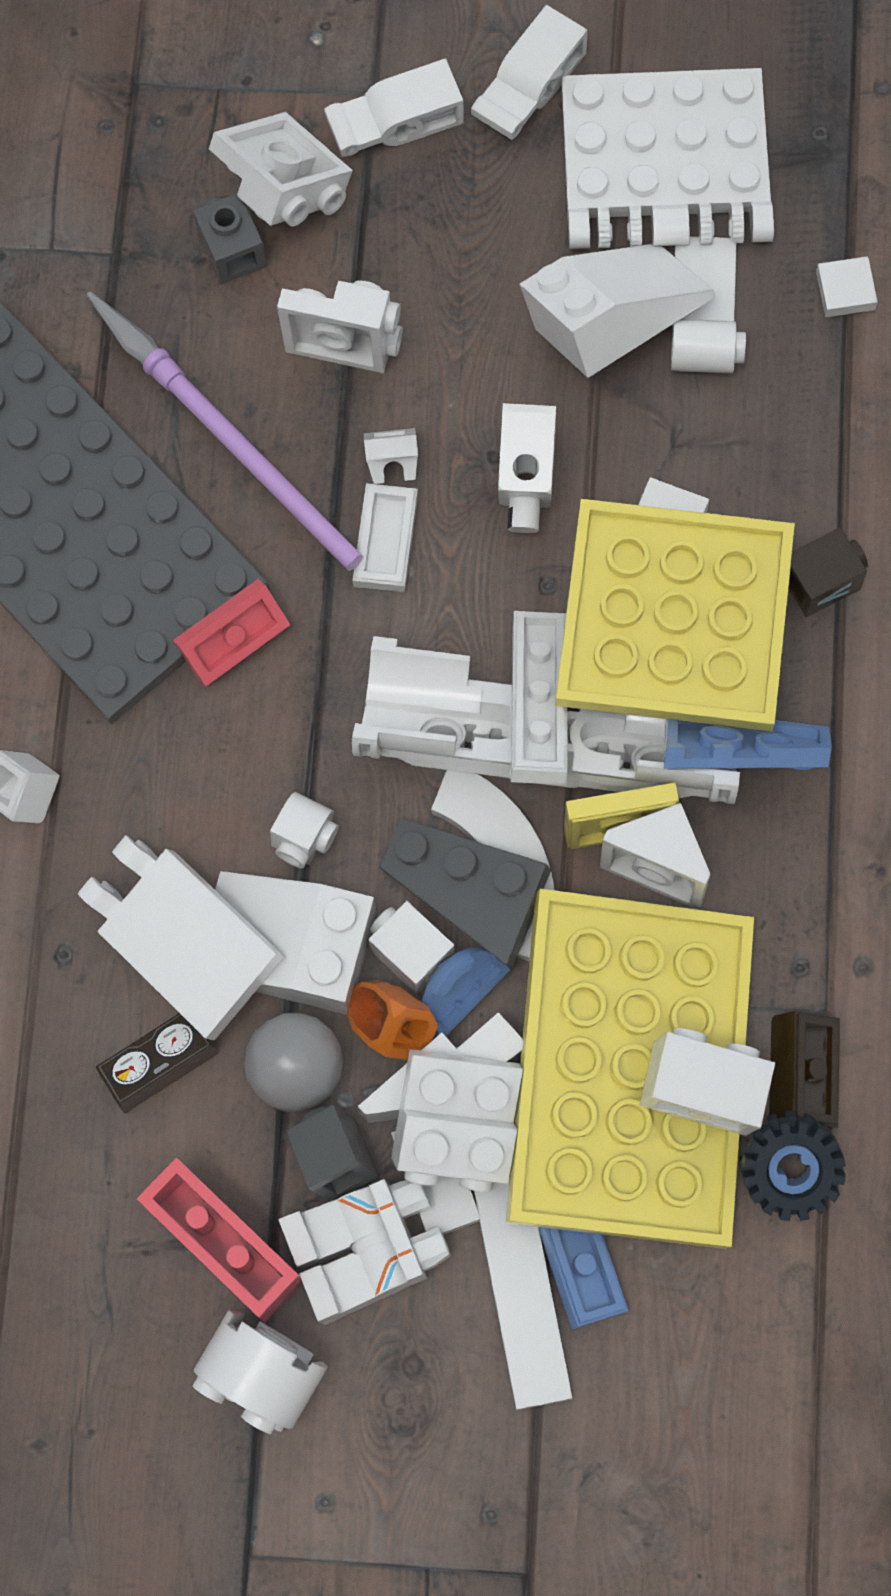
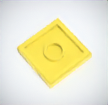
[564,782,679,850]

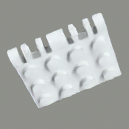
[561,68,774,249]

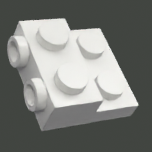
[209,112,353,227]
[277,280,403,373]
[391,1049,523,1192]

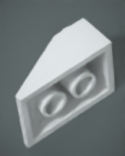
[520,244,715,378]
[215,871,377,1015]

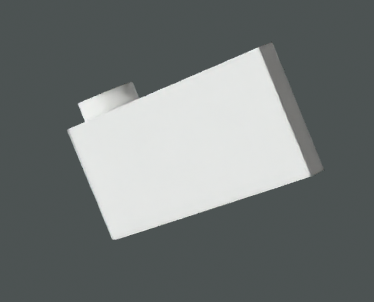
[671,236,746,373]

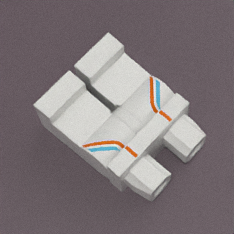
[278,1179,451,1325]

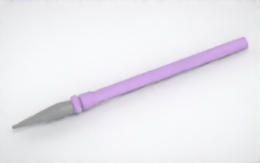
[87,292,363,571]

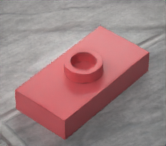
[173,579,290,686]

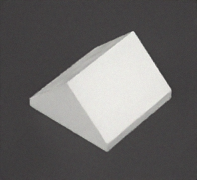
[600,803,711,910]

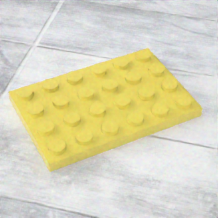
[506,889,754,1249]

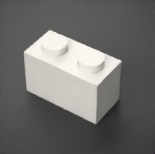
[639,1028,775,1136]

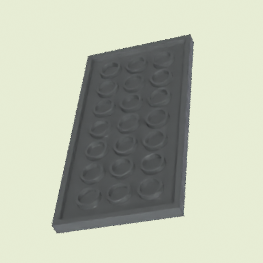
[0,302,270,725]

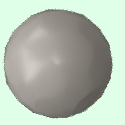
[244,1013,343,1112]

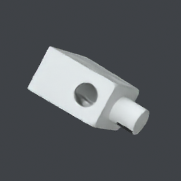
[498,403,556,533]

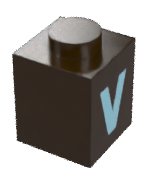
[788,527,868,617]

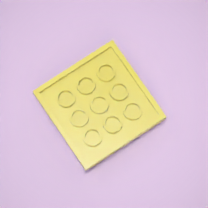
[555,499,795,732]

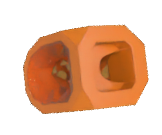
[347,979,438,1060]

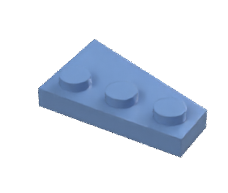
[664,718,832,770]

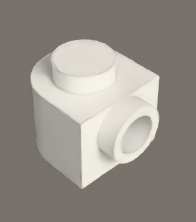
[270,792,339,868]

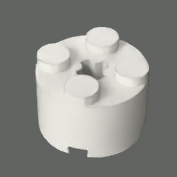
[193,1308,328,1434]

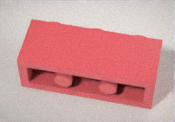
[137,1157,303,1323]

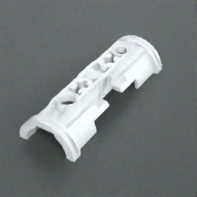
[352,636,740,805]

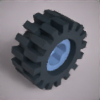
[740,1111,846,1221]

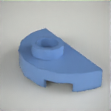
[421,947,515,1039]

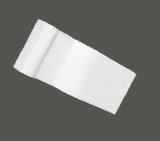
[471,5,587,140]
[324,58,464,157]

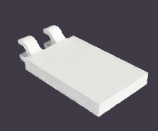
[78,835,285,1040]

